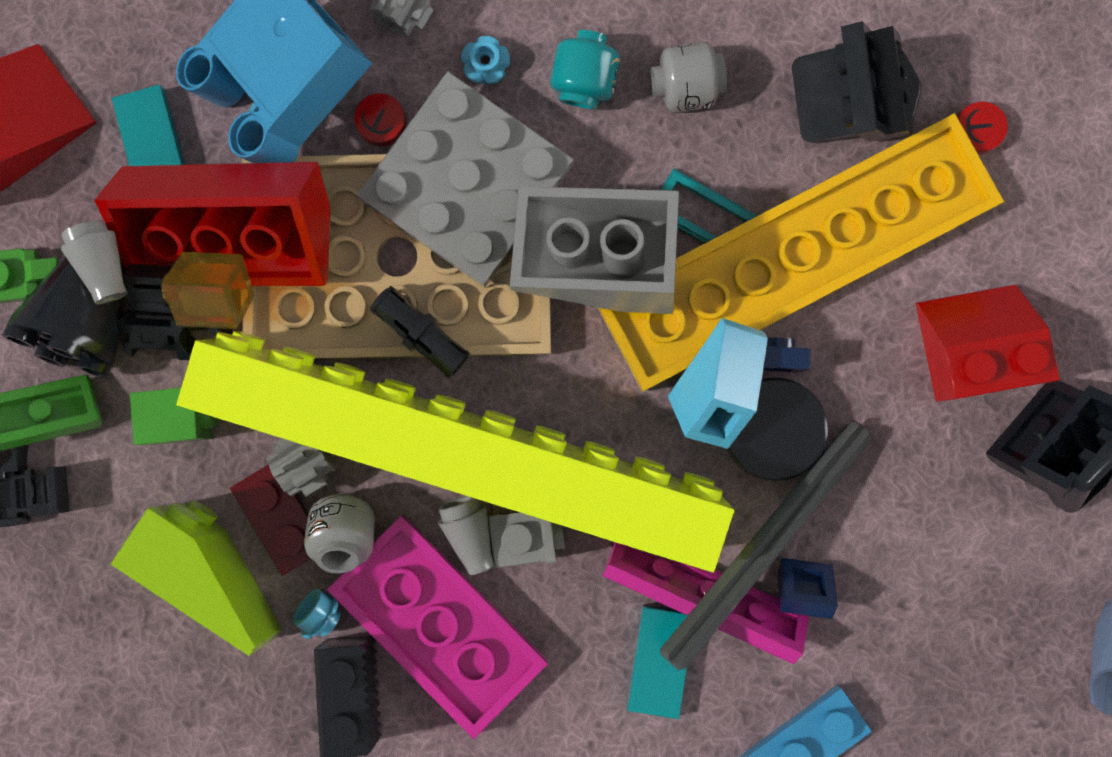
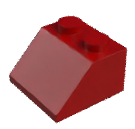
[916,285,1060,402]

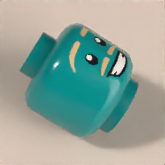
[550,30,621,110]

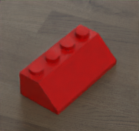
[94,162,331,286]

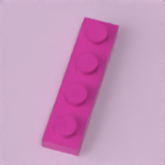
[602,542,809,664]

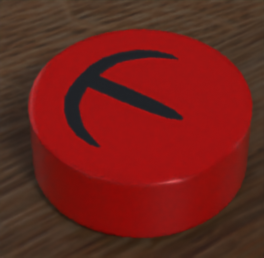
[354,93,407,147]
[957,101,1008,155]

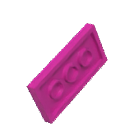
[327,514,548,740]

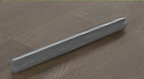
[660,421,872,670]

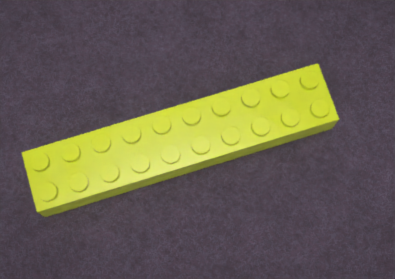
[176,331,735,573]

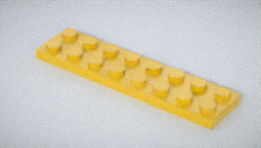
[597,113,1004,392]

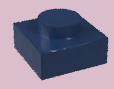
[763,337,811,373]
[778,558,838,619]

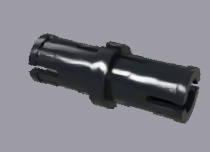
[369,286,471,379]

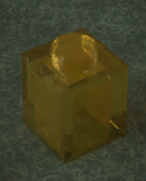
[161,252,255,329]

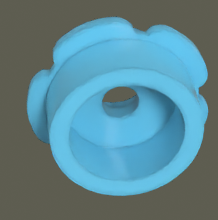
[461,36,510,85]
[293,589,341,639]

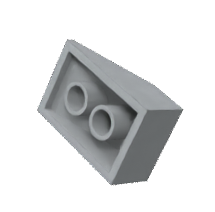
[510,186,679,314]

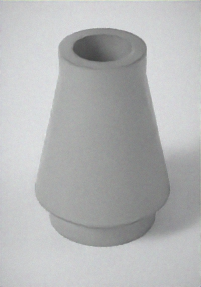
[61,220,127,304]
[437,496,495,575]

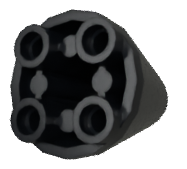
[2,256,125,378]

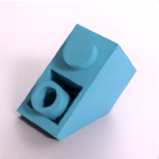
[668,318,768,449]

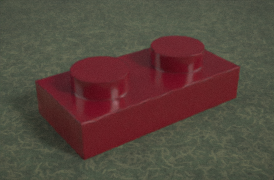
[230,464,310,576]

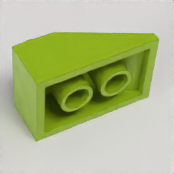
[110,500,282,656]

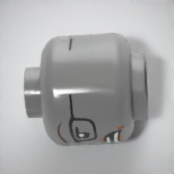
[651,42,727,113]
[304,493,375,573]

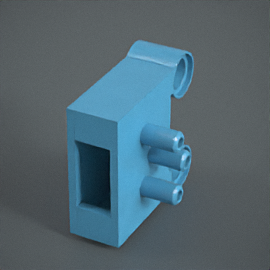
[176,0,373,163]

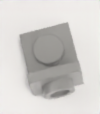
[488,512,565,568]

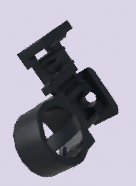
[118,264,233,360]
[0,445,70,527]

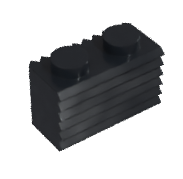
[314,636,382,757]

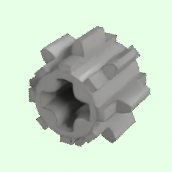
[368,0,433,37]
[266,438,336,497]

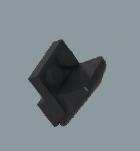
[792,21,922,143]
[986,380,1112,513]

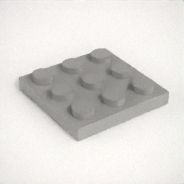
[357,71,574,288]

